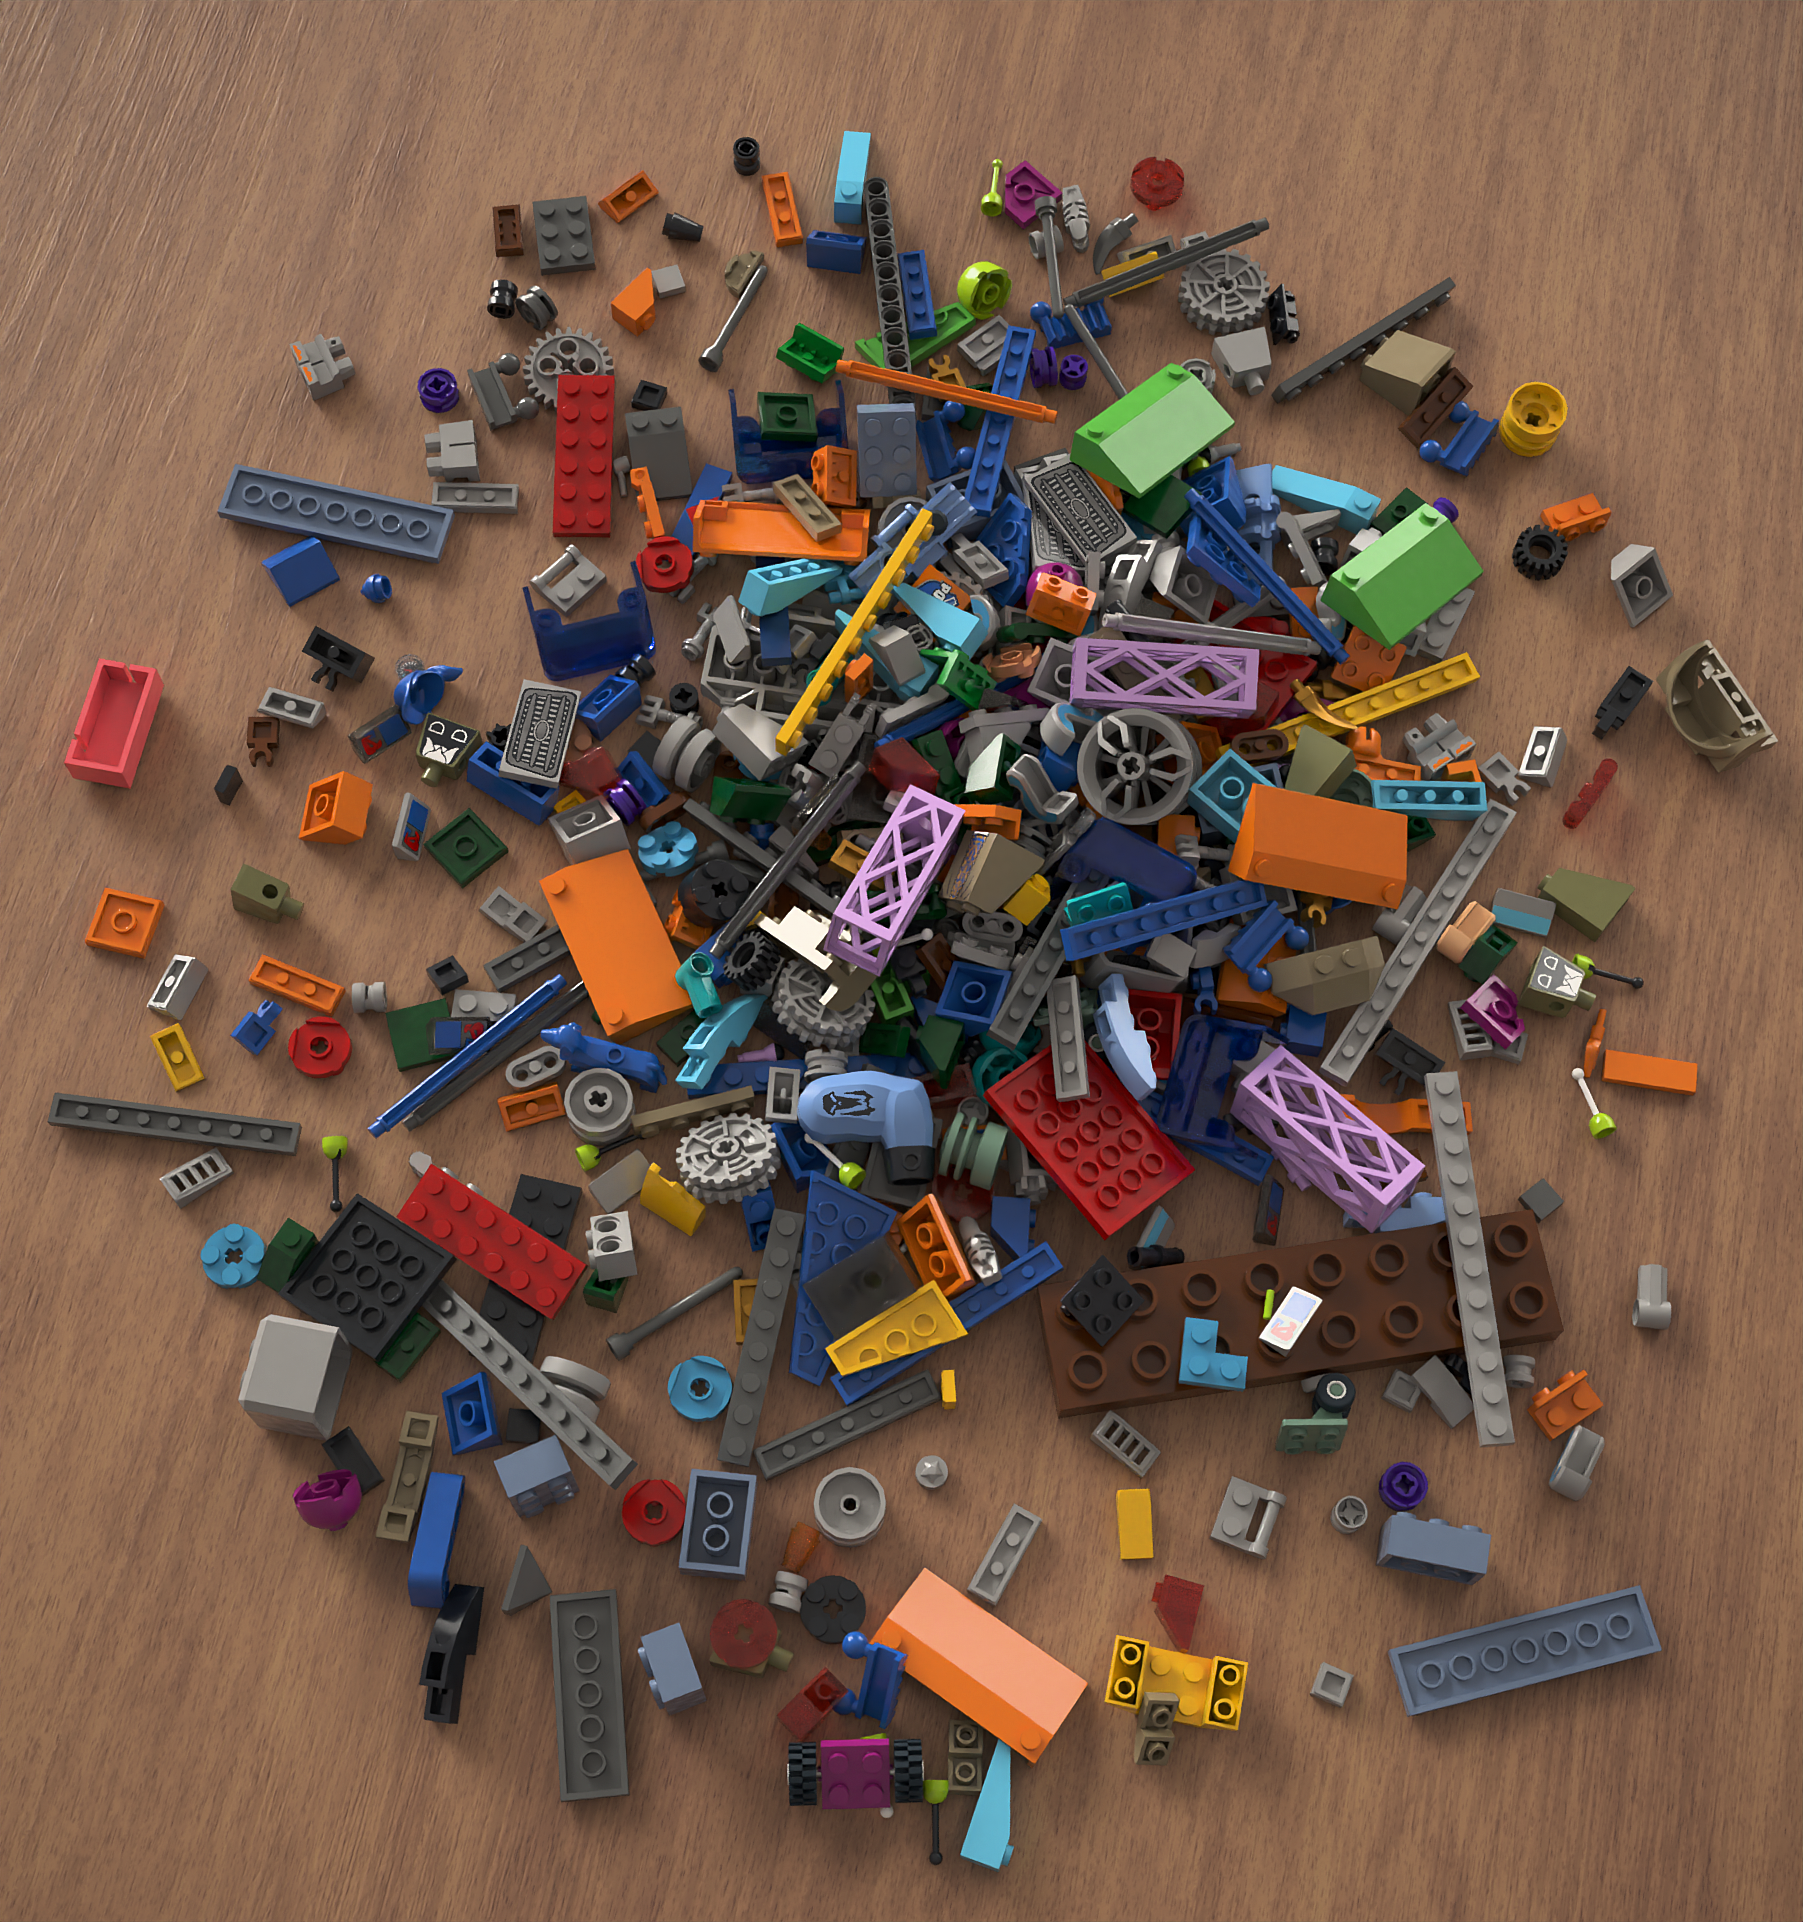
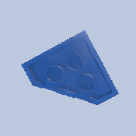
[974,493,1032,607]
[1186,513,1261,608]

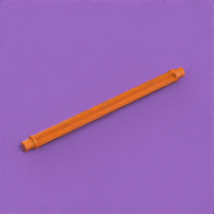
[836,360,1058,424]

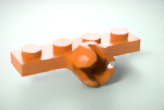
[1345,726,1421,781]

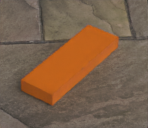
[762,172,803,248]
[248,954,346,1017]
[1601,1049,1698,1096]

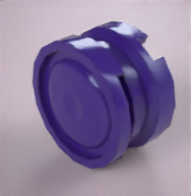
[1029,346,1058,388]
[417,368,459,413]
[603,779,647,826]
[1378,1462,1428,1512]

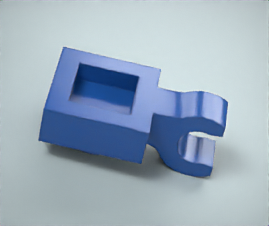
[1190,966,1218,1016]
[230,1000,282,1055]

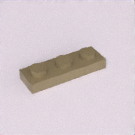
[773,474,842,542]

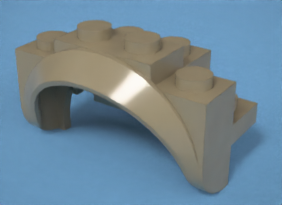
[1656,639,1778,773]
[754,906,877,1011]

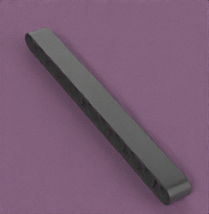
[864,177,917,423]

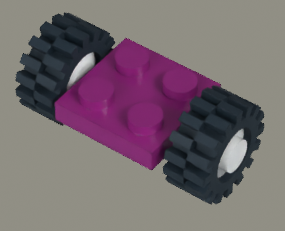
[787,1738,924,1810]

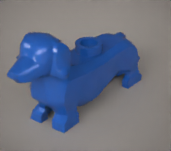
[540,1022,667,1093]

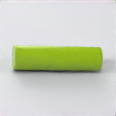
[1263,1290,1275,1320]

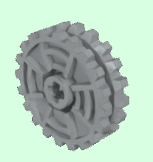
[1178,249,1270,336]
[771,958,875,1049]
[676,1113,781,1204]

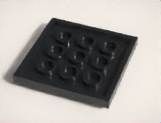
[278,1193,457,1362]

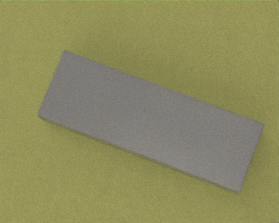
[431,482,520,514]
[967,1503,1043,1607]

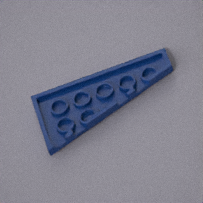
[789,1171,897,1386]

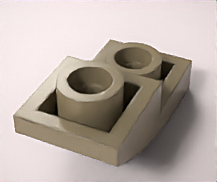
[1134,1692,1180,1765]
[948,1719,983,1796]

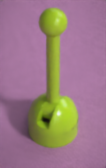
[981,159,1003,217]

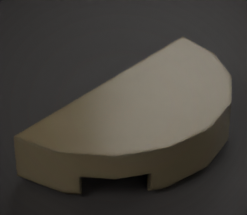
[724,251,764,299]

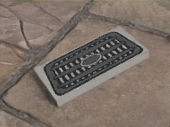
[1024,453,1137,565]
[1021,473,1085,577]
[499,679,581,789]

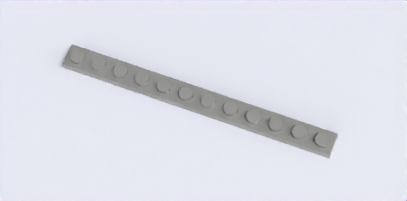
[1319,799,1517,1087]
[1424,1071,1515,1447]

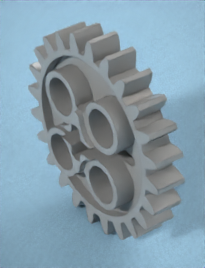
[523,327,614,413]

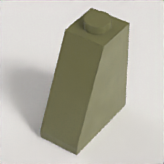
[1284,724,1357,799]
[1537,868,1636,942]

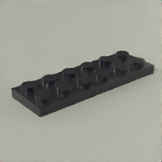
[468,1174,582,1364]

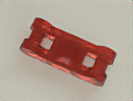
[1562,758,1618,829]

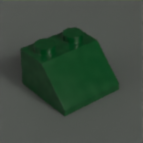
[710,776,792,825]

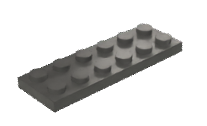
[550,1589,630,1802]

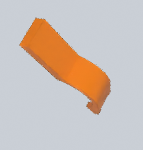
[1340,1094,1473,1135]

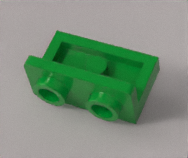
[776,323,844,383]

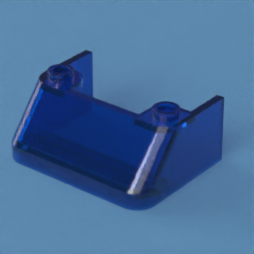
[728,380,848,484]
[522,561,656,681]
[1049,817,1197,959]
[1157,1014,1290,1160]

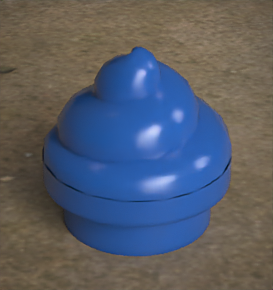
[360,574,392,603]
[747,823,775,851]

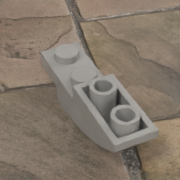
[1098,540,1163,639]

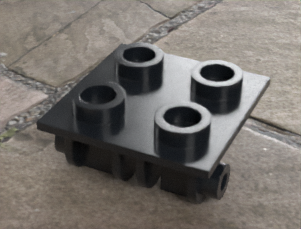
[1060,1255,1145,1347]

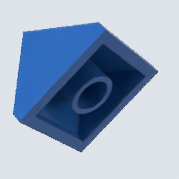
[806,230,867,274]
[261,536,340,607]
[575,675,642,742]
[935,961,1013,1037]
[770,1120,830,1193]
[441,1372,503,1455]

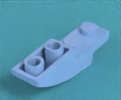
[1093,973,1157,1100]
[1343,1192,1446,1233]

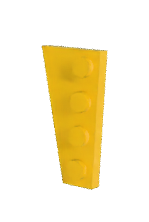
[825,1280,968,1377]

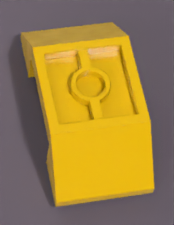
[1104,1635,1248,1731]

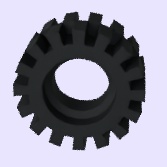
[1512,525,1568,581]
[723,931,781,991]

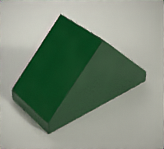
[583,1269,629,1313]

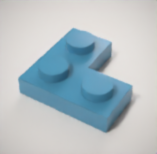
[1179,1317,1248,1392]

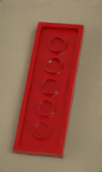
[552,375,615,538]
[396,1164,588,1320]

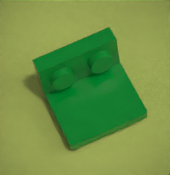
[919,647,997,711]

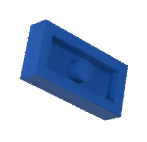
[614,751,671,807]

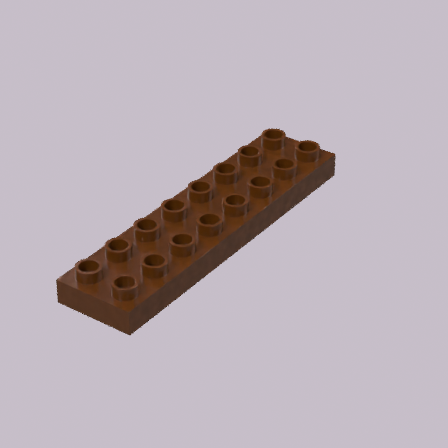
[1035,1209,1564,1419]

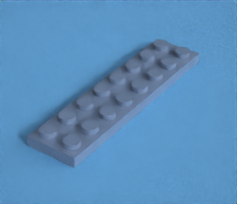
[217,464,455,564]
[1387,1585,1662,1717]

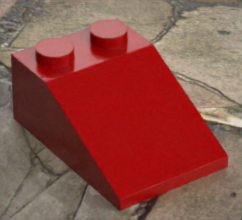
[1114,989,1182,1081]

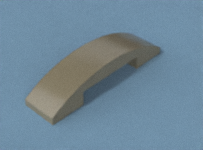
[375,1411,439,1543]

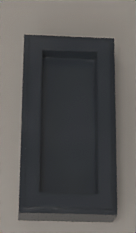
[321,1426,385,1496]

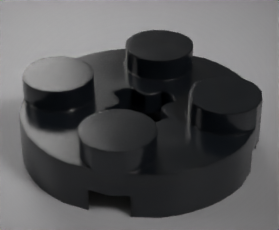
[800,1575,866,1644]

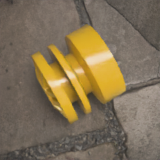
[1499,382,1568,457]

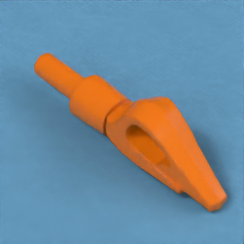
[1584,1009,1607,1078]

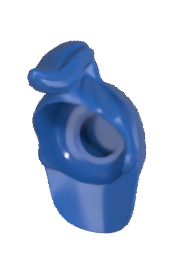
[393,665,463,725]

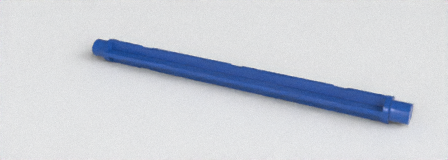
[1184,488,1350,665]
[874,652,1044,754]
[367,974,567,1139]

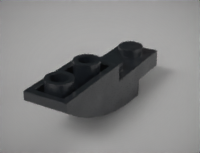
[419,1584,484,1724]

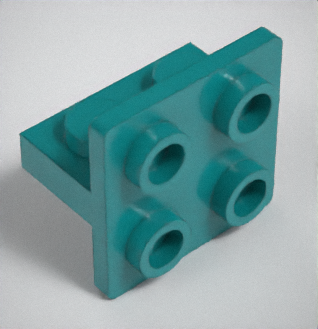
[1064,882,1133,927]

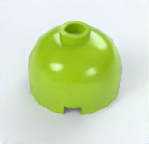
[957,261,1012,320]

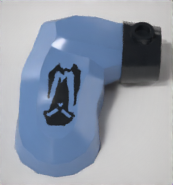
[797,1071,936,1186]

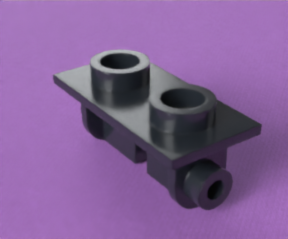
[1267,284,1300,345]

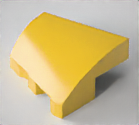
[640,1162,706,1236]

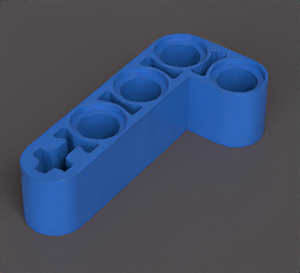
[408,1472,466,1609]

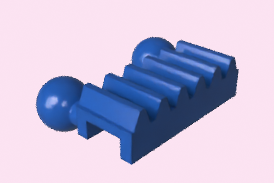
[1030,297,1112,349]
[916,401,976,483]
[1419,401,1499,477]
[1223,900,1309,992]
[830,1631,908,1729]

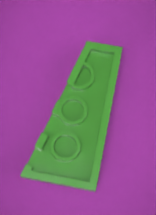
[855,302,976,369]

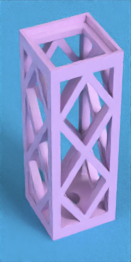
[1069,638,1259,719]
[823,784,966,977]
[1230,1045,1425,1233]

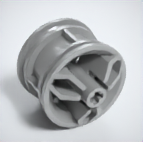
[1077,708,1202,826]

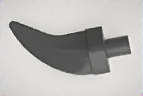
[1093,213,1139,275]

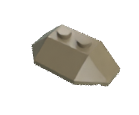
[1264,936,1385,1016]

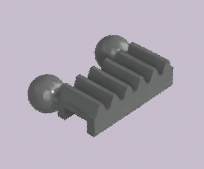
[467,353,539,431]

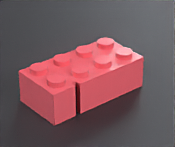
[64,658,164,789]

